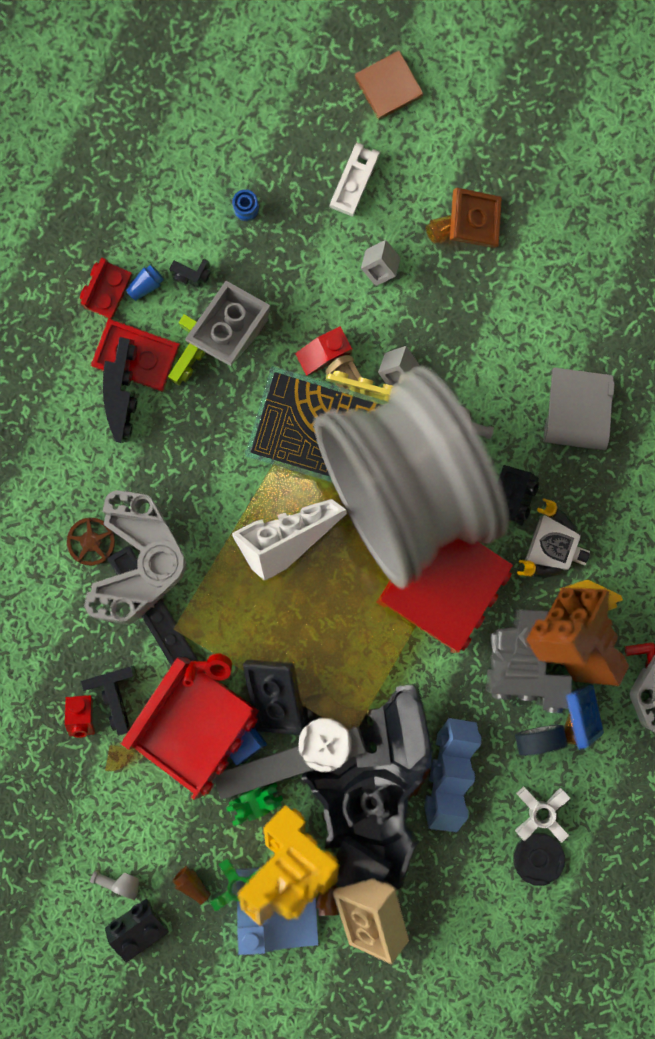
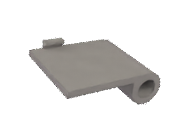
[544,367,614,451]

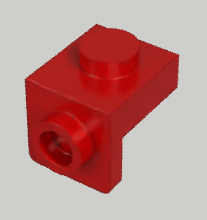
[64,695,95,738]

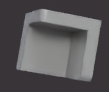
[361,240,400,286]
[378,346,419,386]

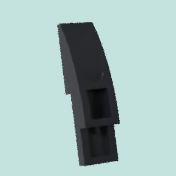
[103,337,138,443]

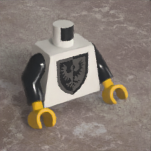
[517,498,590,579]

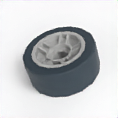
[515,725,568,756]

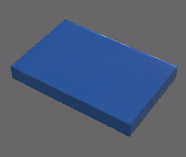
[566,684,604,749]

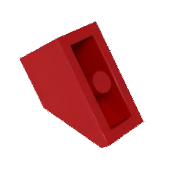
[295,326,352,377]

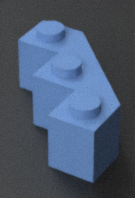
[424,718,481,832]

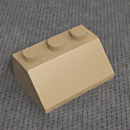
[334,879,409,964]

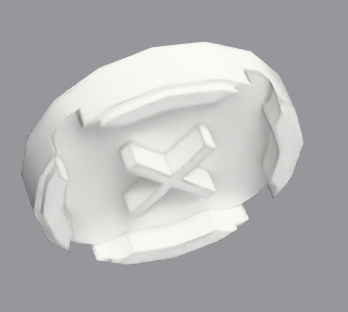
[299,718,352,771]

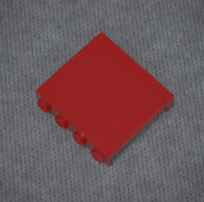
[376,538,513,653]
[120,657,259,800]

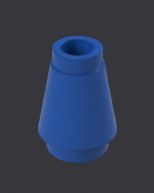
[126,264,164,301]

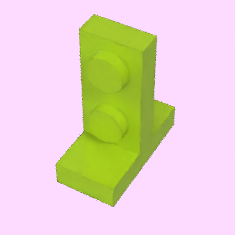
[168,314,206,386]

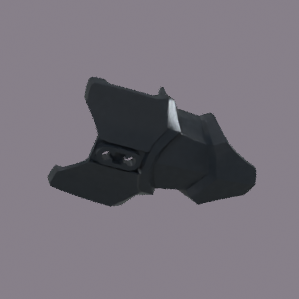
[300,684,432,891]

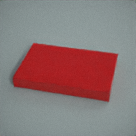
[91,318,180,392]

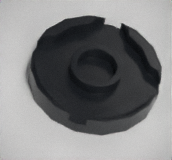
[513,833,565,886]

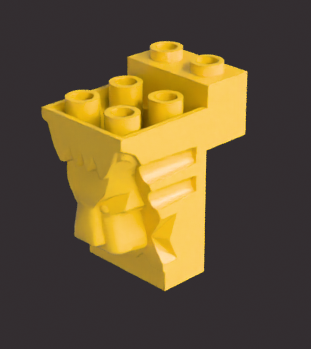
[238,805,338,927]

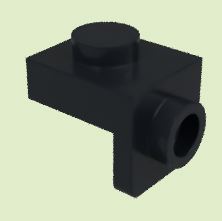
[169,259,212,288]

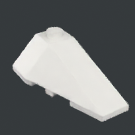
[232,499,347,581]

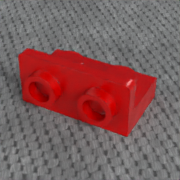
[80,258,133,319]

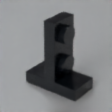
[81,666,137,736]

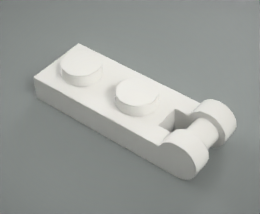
[330,142,380,217]

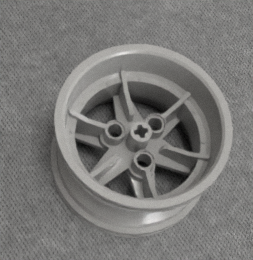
[314,366,508,588]

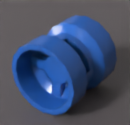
[232,190,259,221]

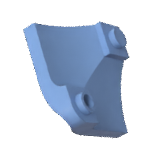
[236,867,318,955]

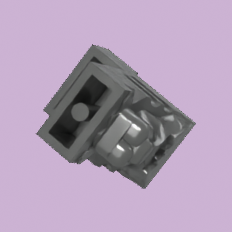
[485,610,572,713]

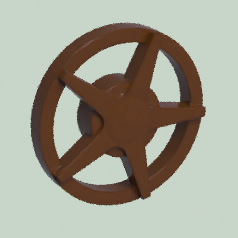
[67,518,115,566]

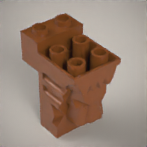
[526,587,629,686]

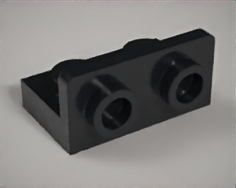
[498,465,539,526]

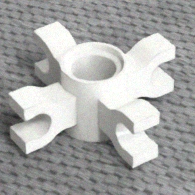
[515,786,570,843]

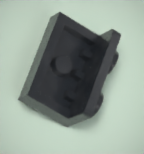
[105,899,169,963]

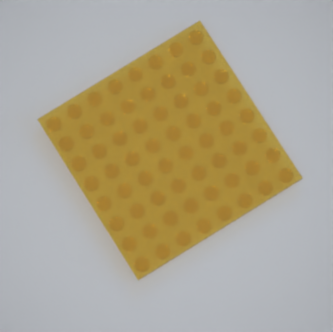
[173,460,416,730]

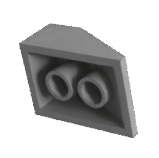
[185,281,270,366]

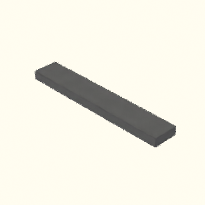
[214,726,367,800]

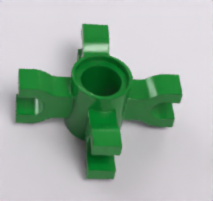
[226,782,283,826]
[210,858,261,919]

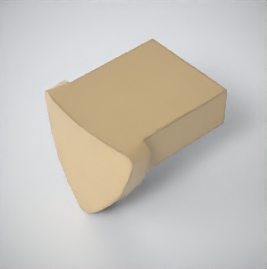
[325,355,362,394]

